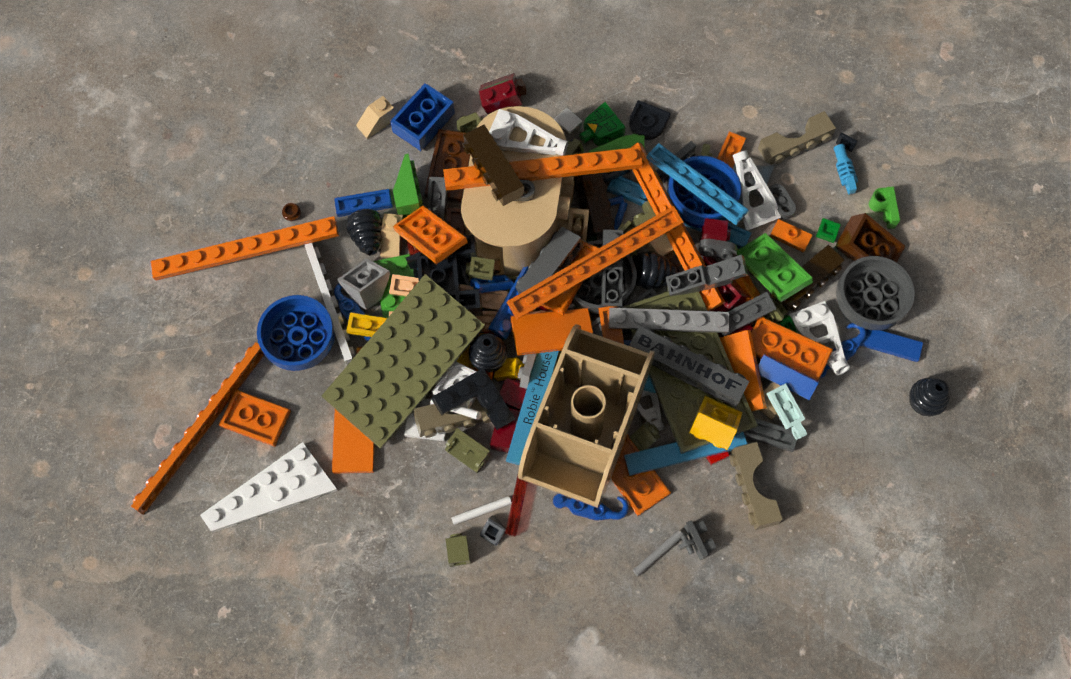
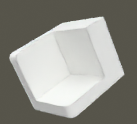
[554,108,582,133]

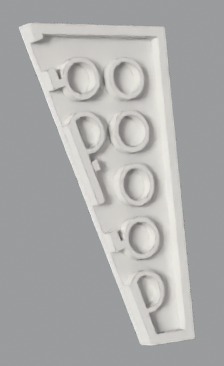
[200,442,338,533]

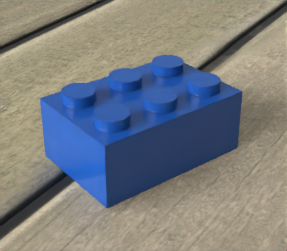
[390,83,455,151]

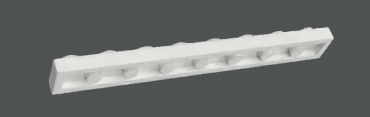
[305,243,356,365]

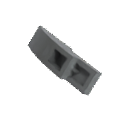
[602,230,623,307]
[666,255,748,296]

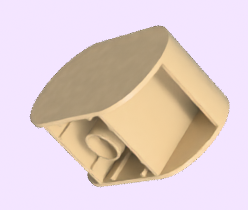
[461,106,575,276]
[518,324,655,508]

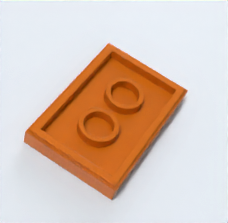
[219,390,291,447]

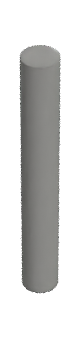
[632,530,683,576]

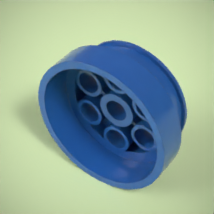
[667,156,741,228]
[257,295,335,371]

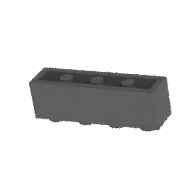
[515,227,584,294]

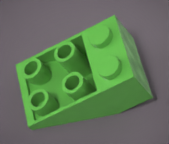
[393,153,423,219]

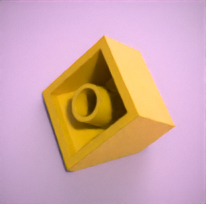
[689,396,742,450]

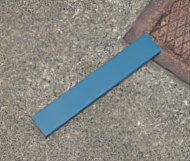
[646,143,749,225]
[624,432,747,476]

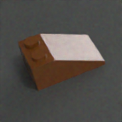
[835,213,905,263]

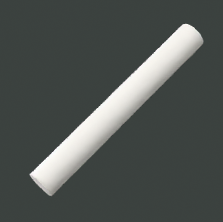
[430,399,481,420]
[451,496,512,525]

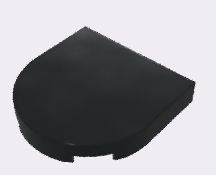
[629,100,671,140]

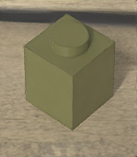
[446,533,471,567]

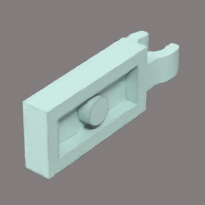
[766,383,807,440]

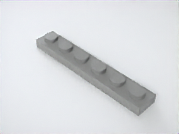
[609,308,729,333]

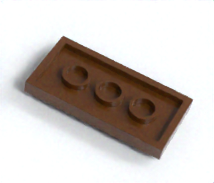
[424,129,471,202]

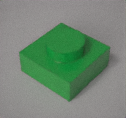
[816,218,841,243]

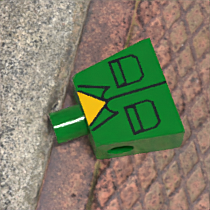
[579,102,626,146]

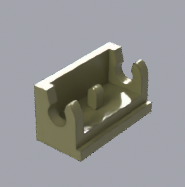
[445,428,490,473]

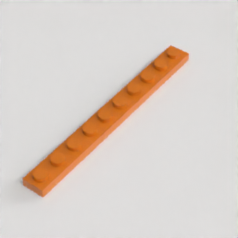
[631,142,725,311]
[443,147,643,191]
[506,206,683,319]
[151,216,339,281]
[131,342,265,515]

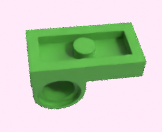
[869,187,900,229]

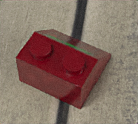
[479,73,523,115]

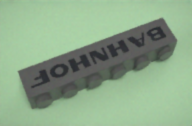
[629,326,749,407]

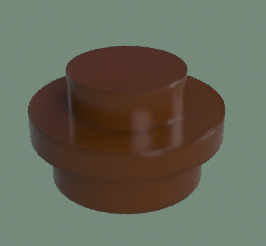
[282,203,301,221]

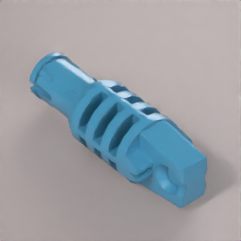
[833,144,858,195]

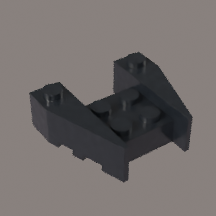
[406,234,483,316]

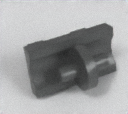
[679,520,716,560]

